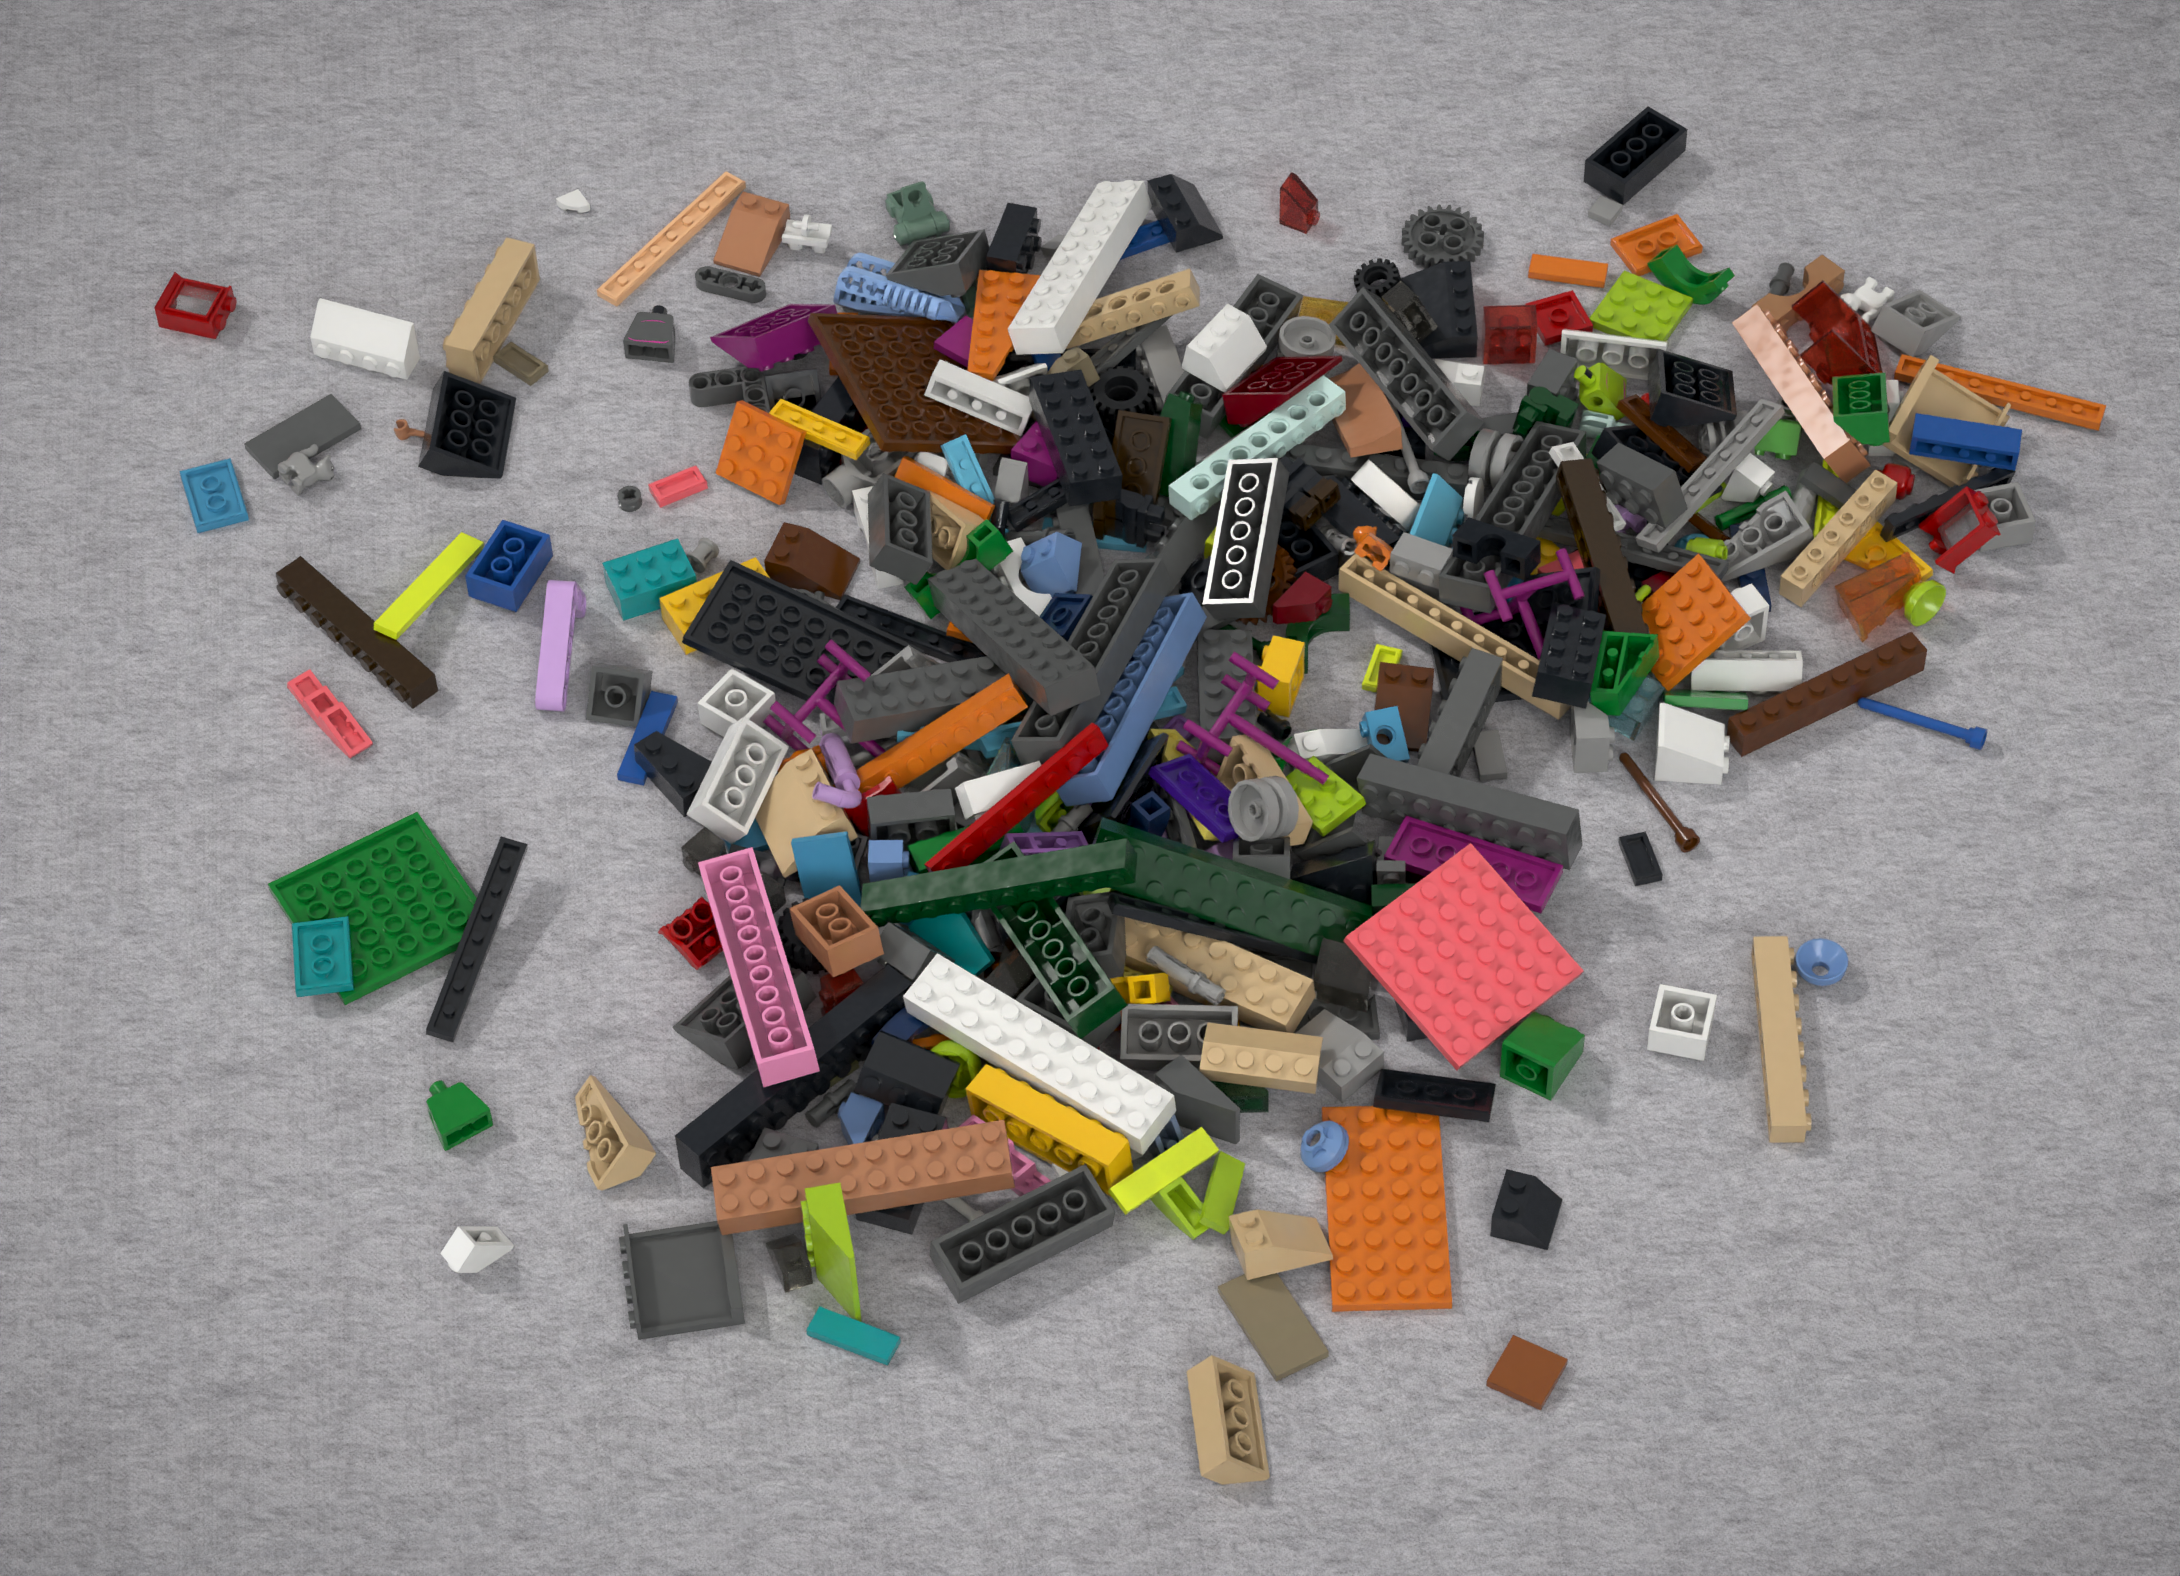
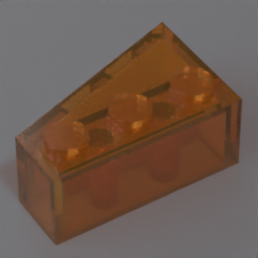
[1835,552,1922,643]

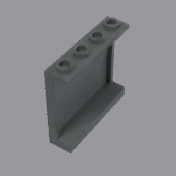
[619,1221,745,1340]

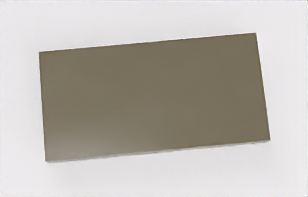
[1218,1273,1329,1382]

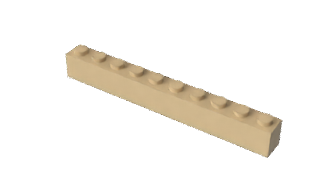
[1338,553,1571,720]

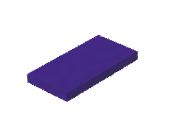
[1148,754,1240,843]

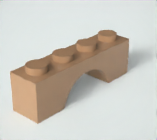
[1751,255,1845,332]

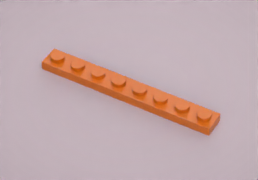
[1894,354,2106,431]

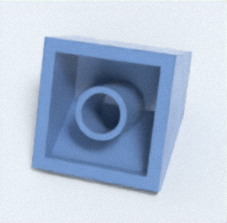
[1021,532,1082,597]

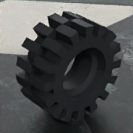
[1353,258,1403,304]

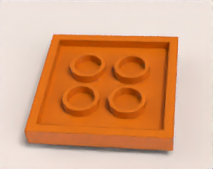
[715,400,806,505]

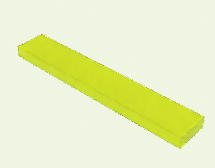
[374,532,484,640]

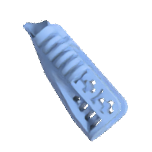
[833,253,965,323]

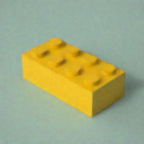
[659,557,770,655]

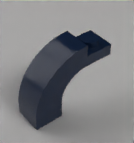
[1126,791,1171,837]

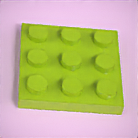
[1589,270,1693,341]

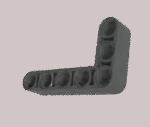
[689,366,770,413]

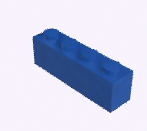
[1909,413,2022,471]

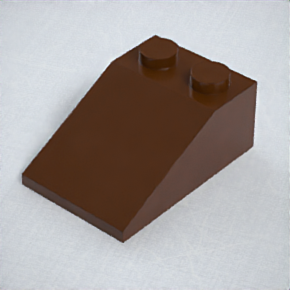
[764,522,860,600]
[1374,662,1435,752]

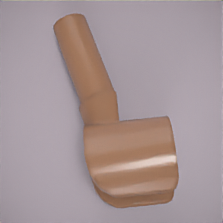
[394,419,425,440]

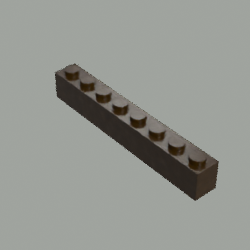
[1556,458,1650,634]
[275,556,438,709]

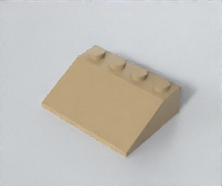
[755,748,858,878]

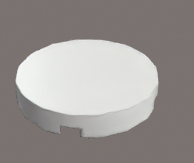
[1463,477,1484,522]

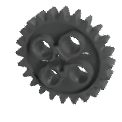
[1401,204,1484,269]

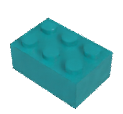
[602,538,697,621]

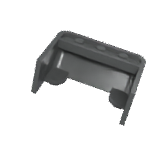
[1291,744,1387,860]

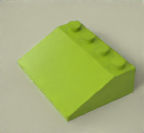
[800,1182,862,1322]

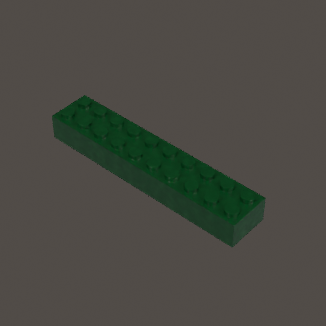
[1093,817,1372,968]

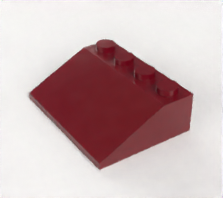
[1222,356,1343,427]

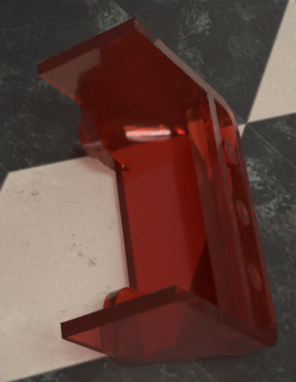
[1791,280,1883,386]

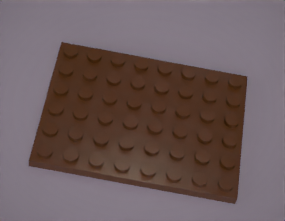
[808,313,1021,455]

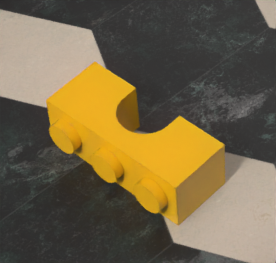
[1110,972,1171,1004]

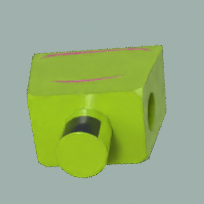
[1574,363,1627,421]

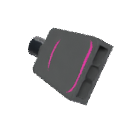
[623,305,675,363]

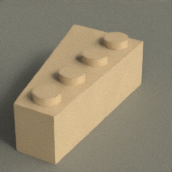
[1216,734,1313,846]

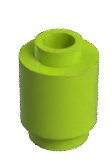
[1686,537,1728,560]

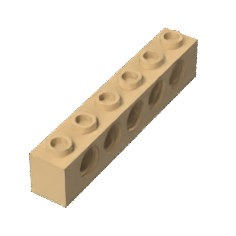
[1066,269,1200,349]
[1779,469,1897,607]

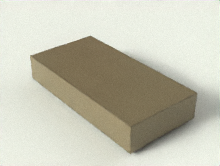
[493,342,549,386]

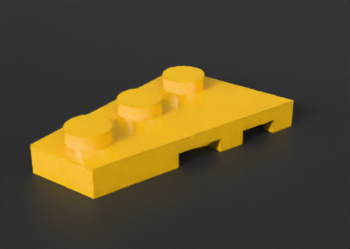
[1844,521,1933,589]

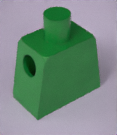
[426,1080,493,1151]

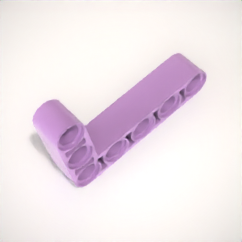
[535,580,586,711]

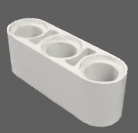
[1351,459,1421,530]

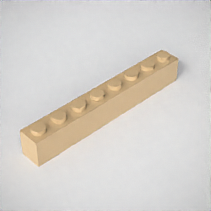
[1751,936,1811,1143]

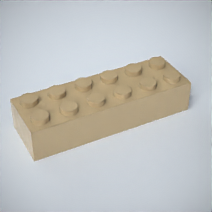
[443,237,540,384]

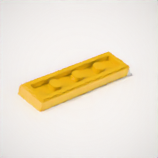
[769,399,870,460]

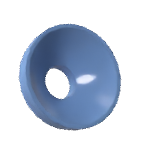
[1795,938,1848,986]
[1300,1121,1349,1173]

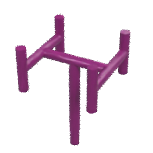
[1460,548,1585,660]
[763,639,886,758]
[1175,651,1329,785]

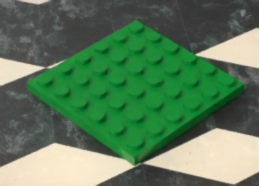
[268,812,477,1005]

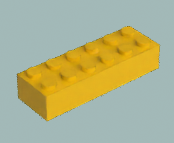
[966,1064,1134,1197]

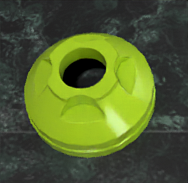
[1903,580,1946,626]

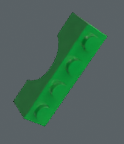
[904,519,1013,619]

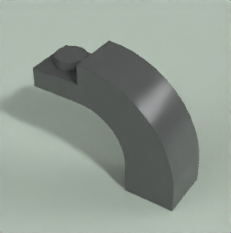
[1377,836,1407,885]

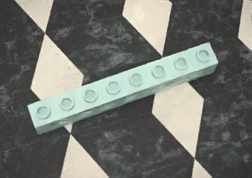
[1169,375,1346,520]

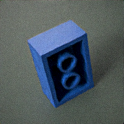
[465,519,553,612]

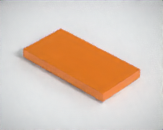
[895,456,995,520]

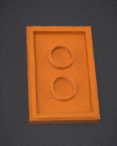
[1610,214,1703,276]

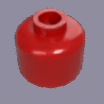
[1877,463,1915,500]

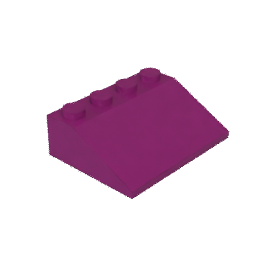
[710,304,838,371]

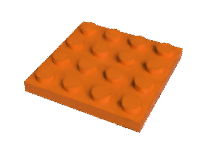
[1641,553,1751,692]

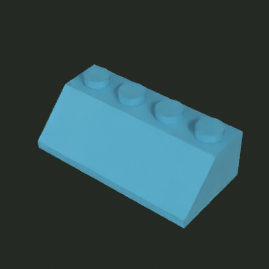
[1410,473,1466,548]

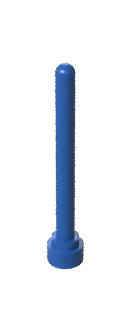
[1858,697,1988,750]

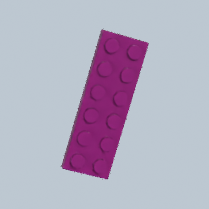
[1384,816,1563,914]

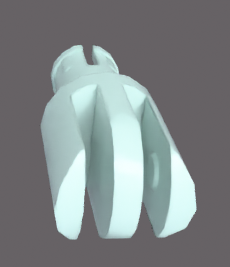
[1578,410,1628,439]

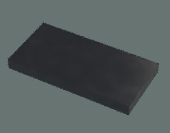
[1373,1069,1496,1122]

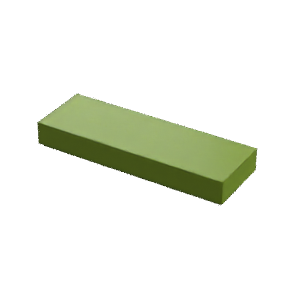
[1199,1151,1245,1235]

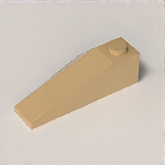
[575,1075,656,1191]

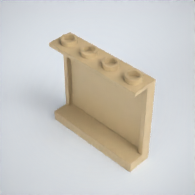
[1883,355,2011,487]

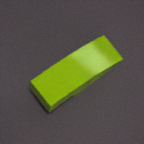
[1150,1176,1210,1240]

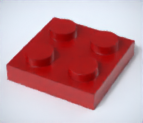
[1525,290,1593,346]

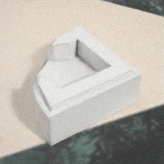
[556,189,590,213]

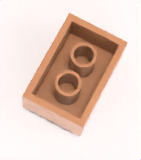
[789,885,884,977]

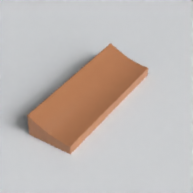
[1328,363,1403,458]

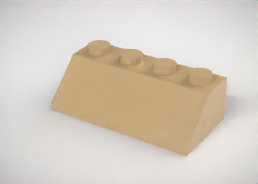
[1200,1022,1323,1094]
[1187,1355,1270,1485]

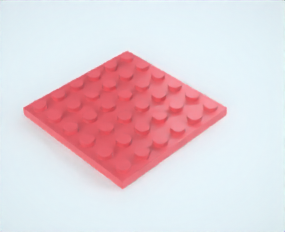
[1343,843,1584,1071]

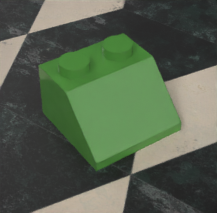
[1755,419,1803,460]

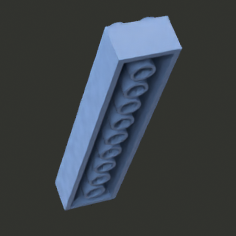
[1057,592,1207,806]

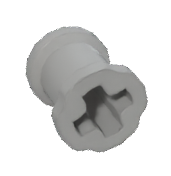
[686,537,719,573]

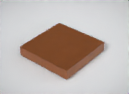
[1486,1335,1568,1410]

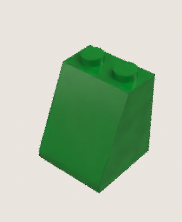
[1500,1011,1585,1101]

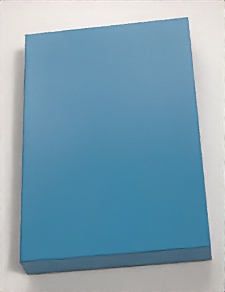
[179,458,249,534]
[791,831,862,907]

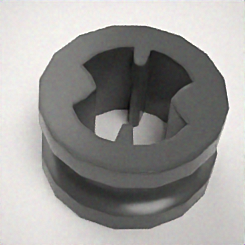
[617,486,642,512]

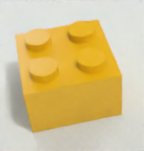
[1255,635,1305,718]

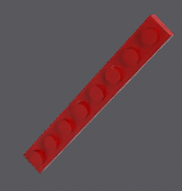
[924,723,1109,872]

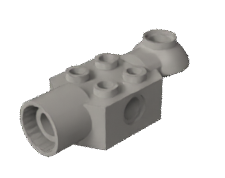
[822,428,920,508]

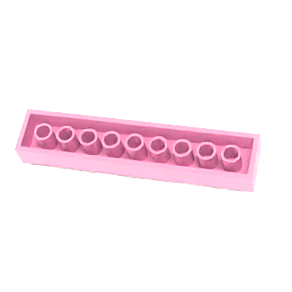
[698,847,820,1087]

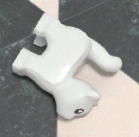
[1839,277,1895,324]

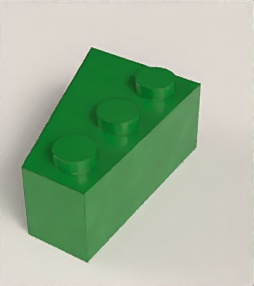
[1590,631,1660,716]

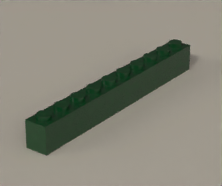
[860,838,1138,927]

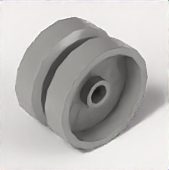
[1276,316,1336,379]
[1468,428,1524,489]
[1228,776,1299,842]

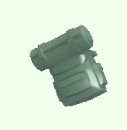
[885,181,950,246]

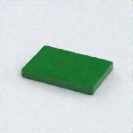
[1663,688,1748,710]

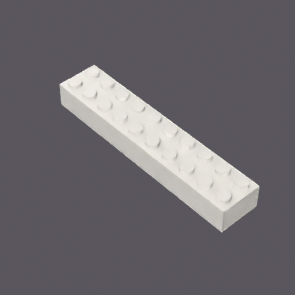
[1008,180,1152,355]
[903,953,1176,1155]

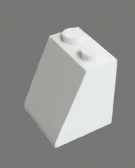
[1655,703,1730,785]

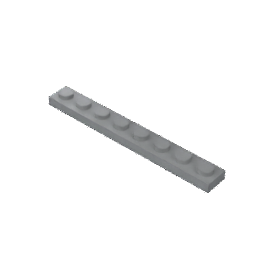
[1635,399,1785,553]

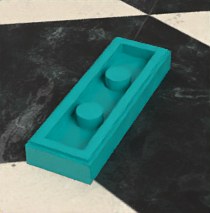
[806,1306,901,1366]

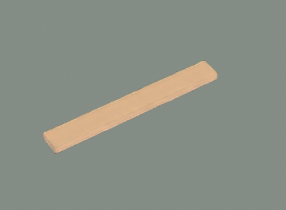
[597,171,746,307]

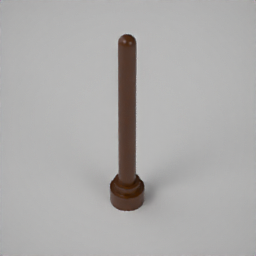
[1619,752,1700,852]

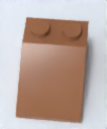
[713,191,791,277]

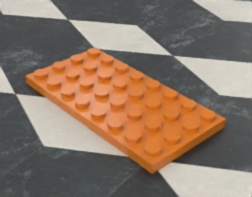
[1322,1106,1452,1312]

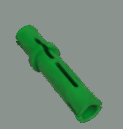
[1714,485,1792,531]

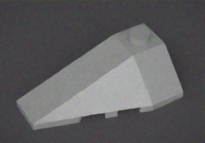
[1721,491,1814,582]

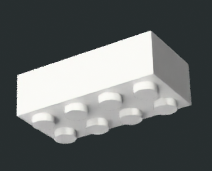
[687,716,789,844]

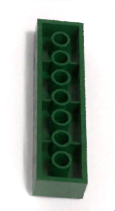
[984,841,1128,1039]

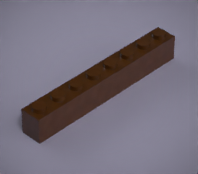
[1727,631,1927,757]

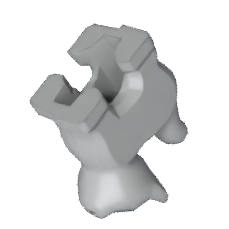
[278,444,334,496]

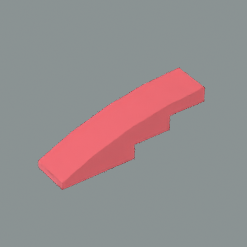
[287,669,373,758]

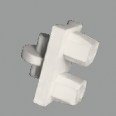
[782,214,832,253]

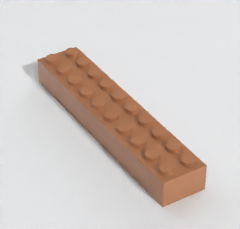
[711,1120,1015,1235]

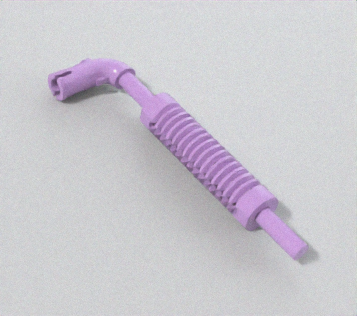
[812,730,862,808]

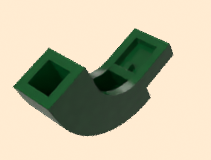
[1286,593,1350,674]

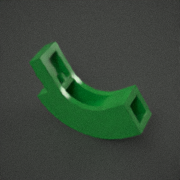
[1647,245,1735,305]

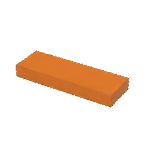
[1528,254,1608,288]

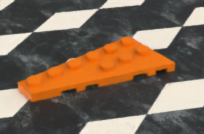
[967,270,1041,382]

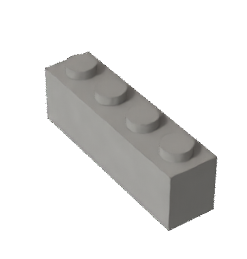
[1135,325,1184,413]

